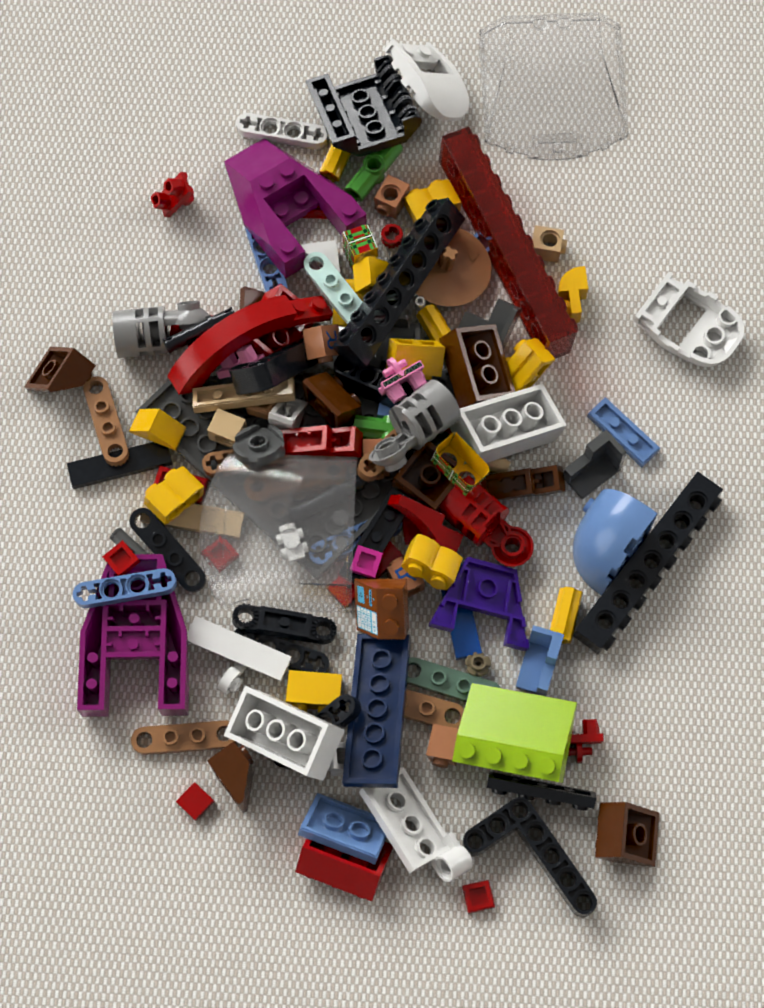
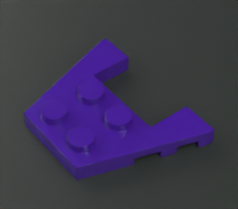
[428,557,529,652]

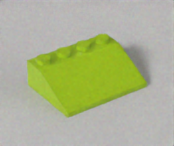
[452,683,577,783]

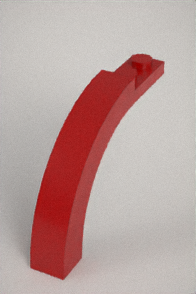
[167,295,333,395]

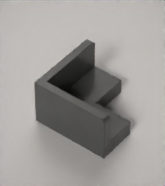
[458,298,522,350]
[563,430,626,499]

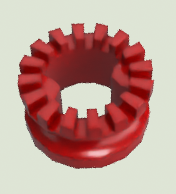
[381,224,403,249]

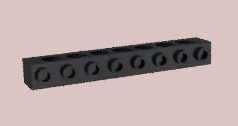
[332,198,465,367]
[573,471,723,655]

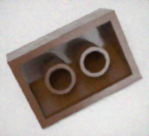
[439,324,516,408]

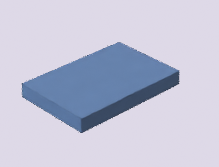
[298,793,387,864]

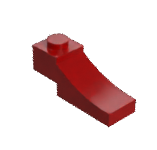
[281,425,363,460]
[387,495,463,552]

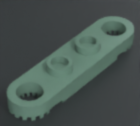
[407,657,501,703]

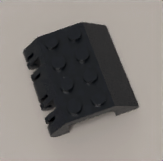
[305,55,422,157]

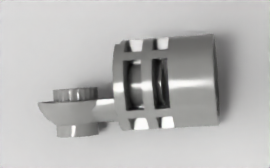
[112,301,209,358]
[369,380,461,472]

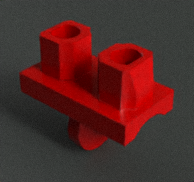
[151,172,194,217]
[568,719,604,763]

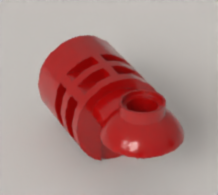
[438,476,534,567]

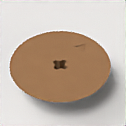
[416,228,492,306]

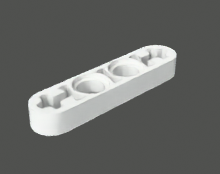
[236,113,328,150]

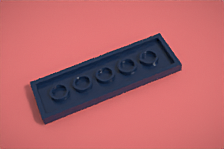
[342,634,411,788]

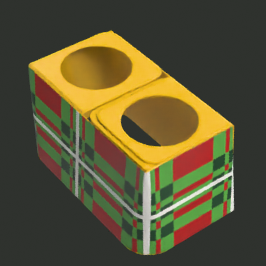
[342,224,378,271]
[431,431,489,496]

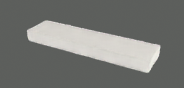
[187,616,292,682]

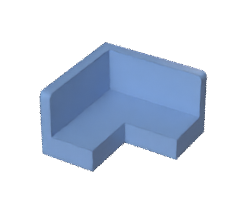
[516,626,564,696]

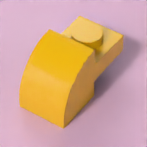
[557,266,589,323]

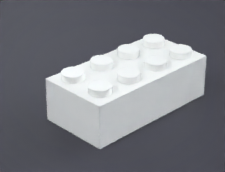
[449,384,567,463]
[224,686,345,781]

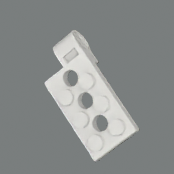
[359,767,473,882]

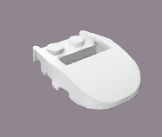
[384,39,469,121]
[634,272,744,367]

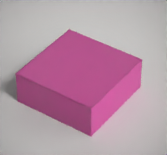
[350,545,383,579]

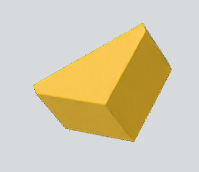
[129,409,186,451]

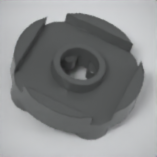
[233,424,286,470]

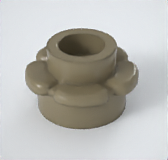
[465,652,491,677]

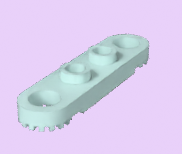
[304,252,363,324]

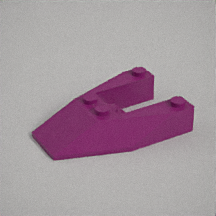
[224,138,367,278]
[77,554,189,717]

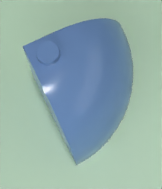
[573,489,658,595]

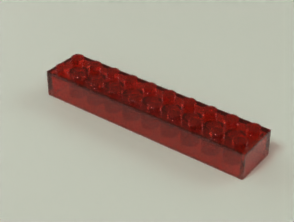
[439,126,578,359]

